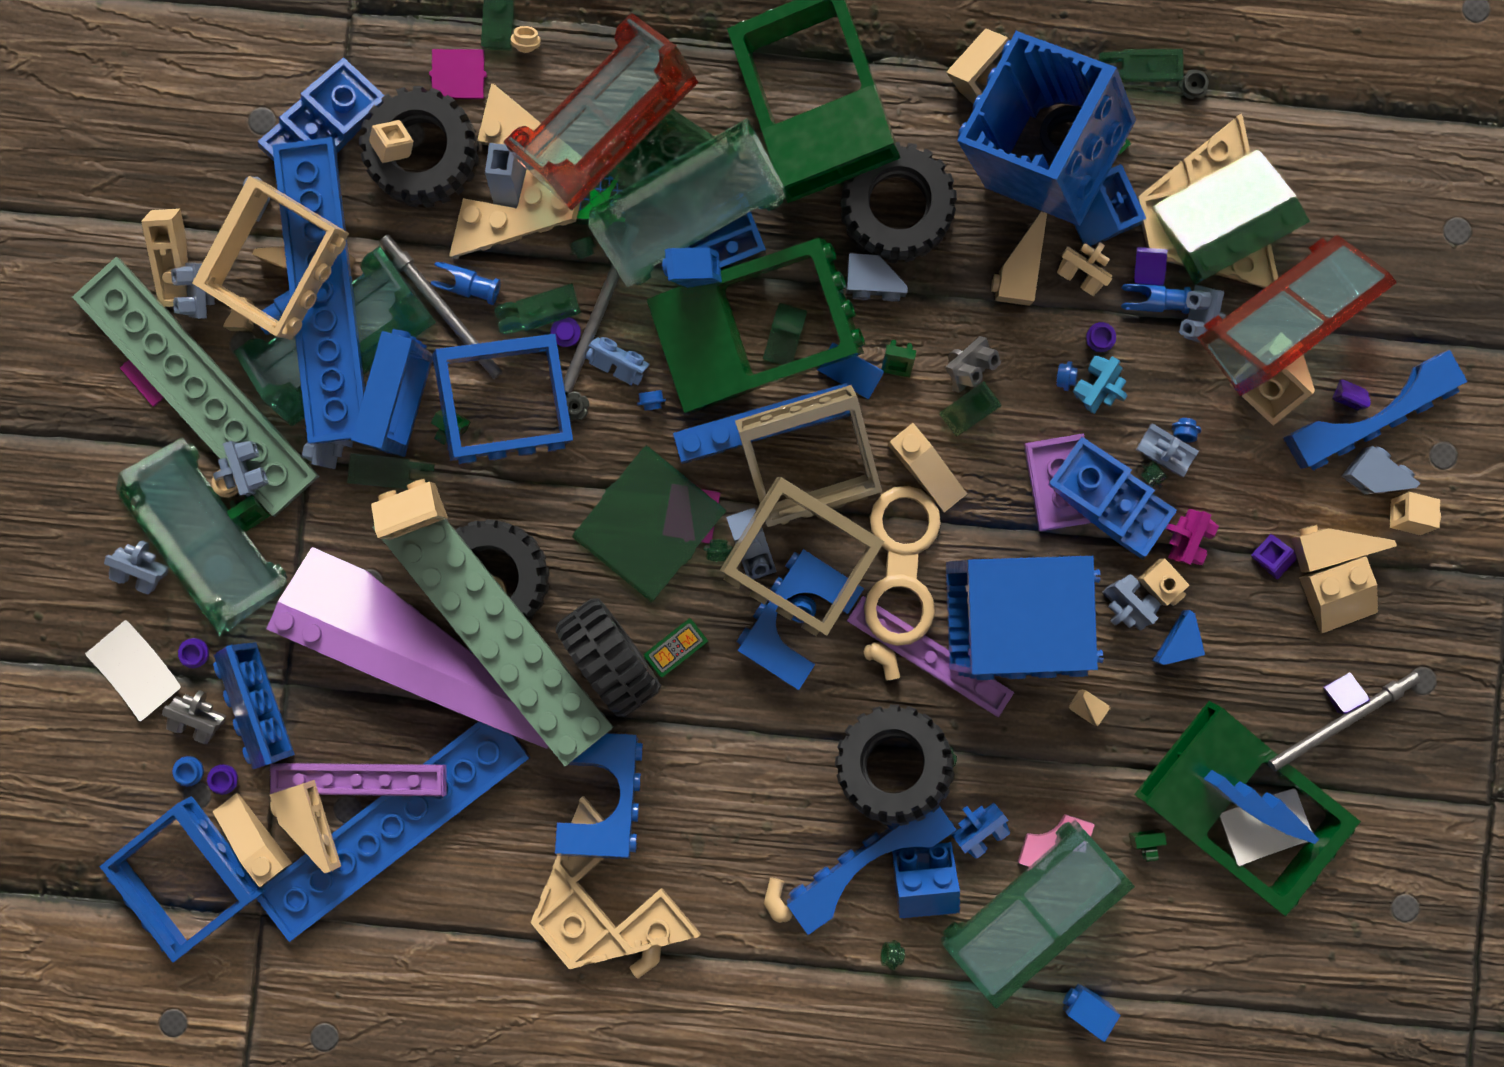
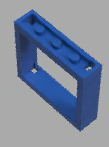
[351,329,433,457]
[432,334,573,464]
[99,796,265,962]

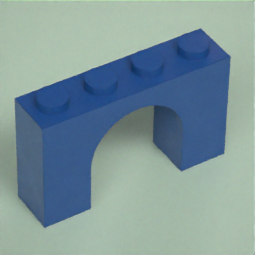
[736,549,864,690]
[555,733,643,859]

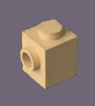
[1390,492,1441,535]
[1137,559,1190,606]

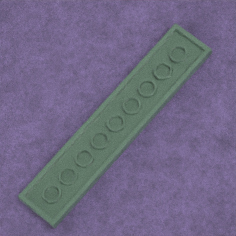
[72,257,320,517]
[372,519,614,766]

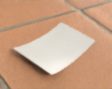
[86,620,181,721]
[1220,788,1311,866]

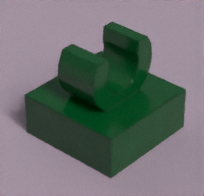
[881,340,916,378]
[431,410,471,445]
[227,495,271,532]
[1129,829,1167,862]

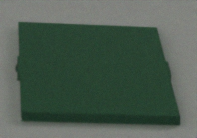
[572,445,727,603]

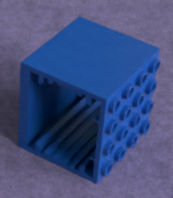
[957,31,1136,226]
[946,556,1104,680]

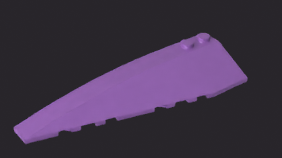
[266,547,548,749]

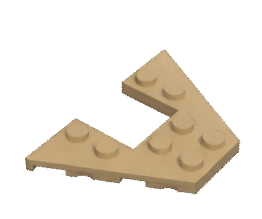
[449,84,590,259]
[1137,114,1280,291]
[530,796,701,969]

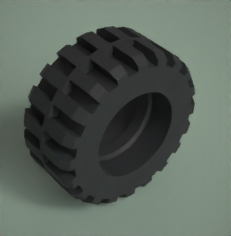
[359,86,480,208]
[840,142,957,263]
[456,520,550,621]
[555,598,661,717]
[835,705,954,826]

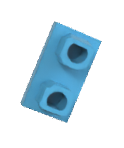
[1073,356,1128,414]

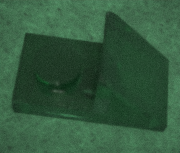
[763,303,808,365]
[939,381,1002,437]

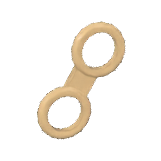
[864,486,941,646]

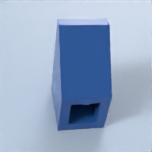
[662,248,722,288]

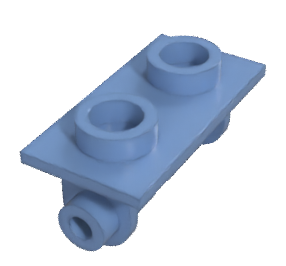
[585,337,650,385]

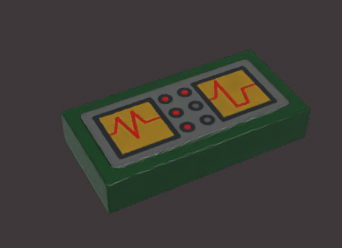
[643,617,709,678]

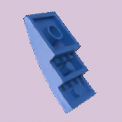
[257,57,385,161]
[1048,436,1177,560]

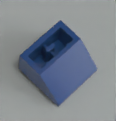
[1074,164,1147,247]
[892,842,960,918]

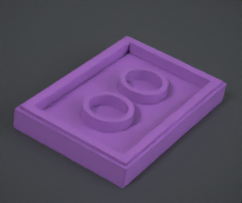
[1024,433,1091,532]

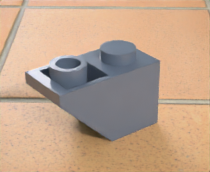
[485,143,531,208]
[846,254,908,301]
[1342,446,1420,494]
[726,507,777,580]

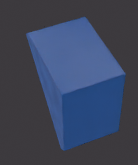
[1152,610,1205,665]

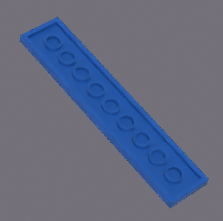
[272,137,365,445]
[256,721,531,942]

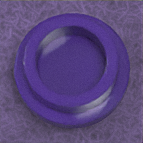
[551,317,581,347]
[1086,322,1116,352]
[178,638,209,668]
[207,764,238,795]

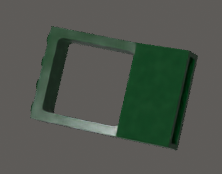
[727,0,901,203]
[646,238,865,413]
[1134,701,1361,916]

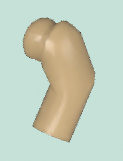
[864,642,900,680]
[764,878,793,923]
[630,946,661,979]

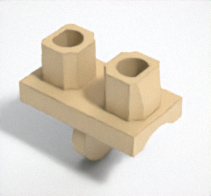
[1057,242,1112,296]

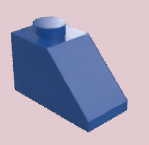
[1063,983,1121,1042]

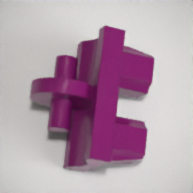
[1166,509,1219,565]

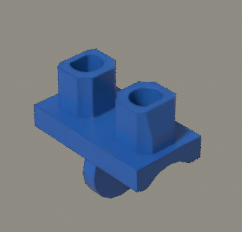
[952,803,1010,858]

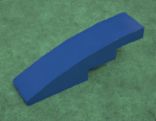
[1204,770,1319,844]

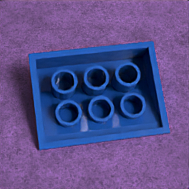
[213,642,295,769]

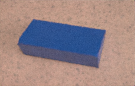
[817,342,884,400]

